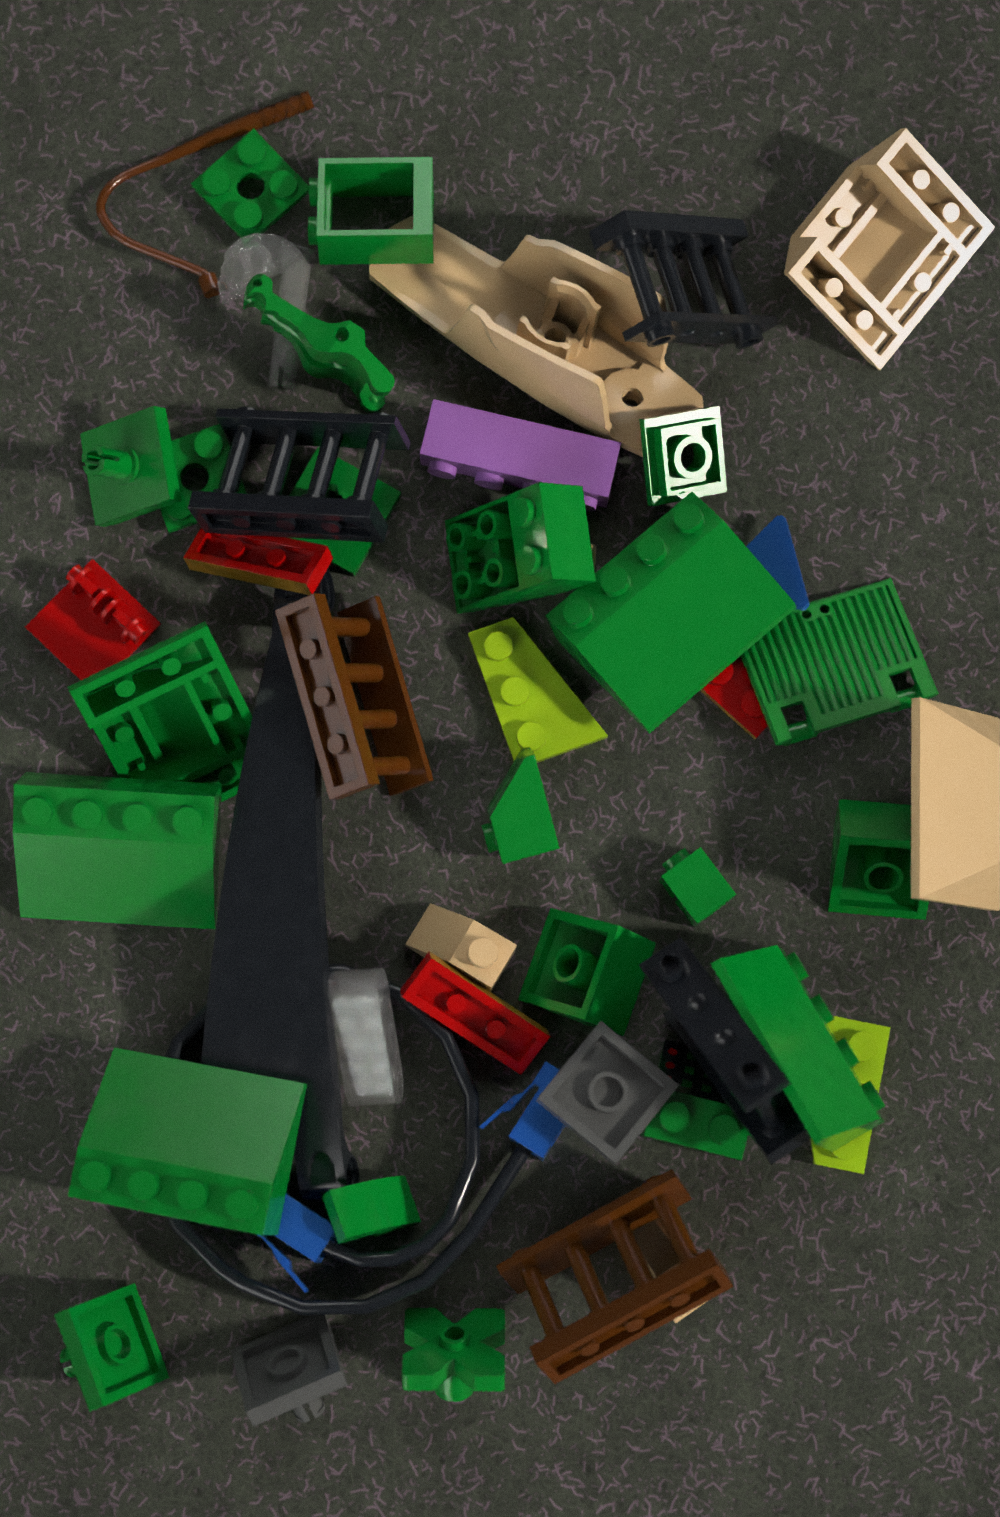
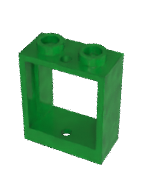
[308,157,434,265]

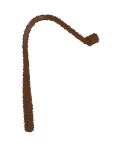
[96,90,314,299]

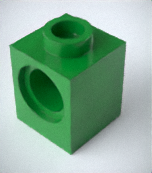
[659,847,736,927]

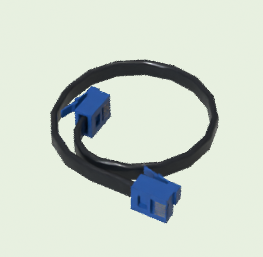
[165,964,565,1315]

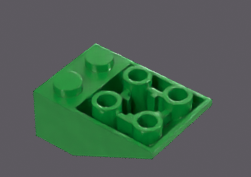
[445,482,596,614]

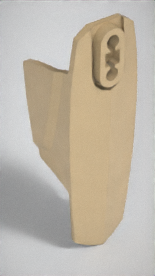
[368,216,704,457]

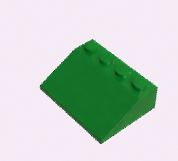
[545,491,797,734]
[13,772,222,929]
[711,945,886,1152]
[68,1047,307,1236]

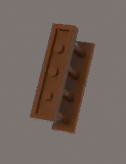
[275,593,434,800]
[496,1169,734,1384]

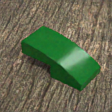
[322,1175,422,1244]

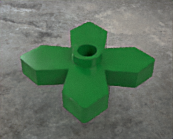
[402,1308,505,1402]

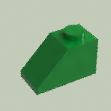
[481,747,560,864]

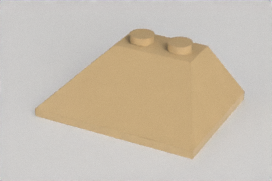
[784,128,995,370]
[911,697,1000,911]

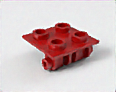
[25,558,161,680]

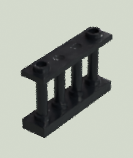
[589,210,779,349]
[188,406,411,543]
[639,937,811,1165]

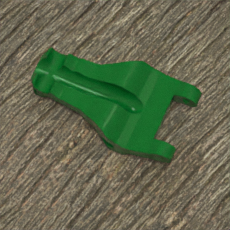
[243,274,395,413]

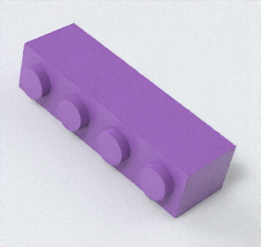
[420,399,621,512]

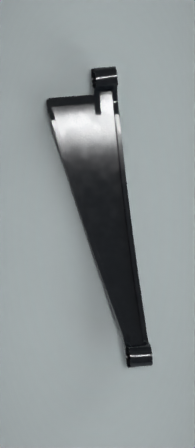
[201,569,360,1202]

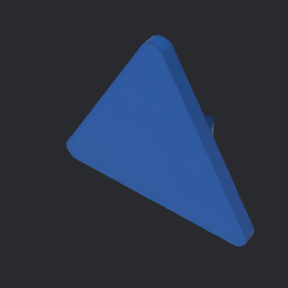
[746,515,810,611]

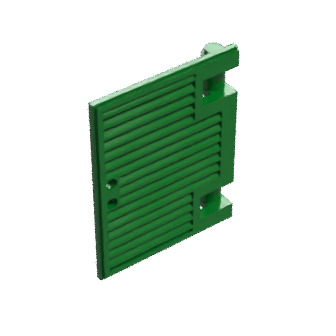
[741,578,939,747]

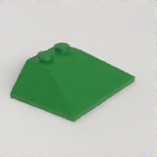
[68,621,252,802]

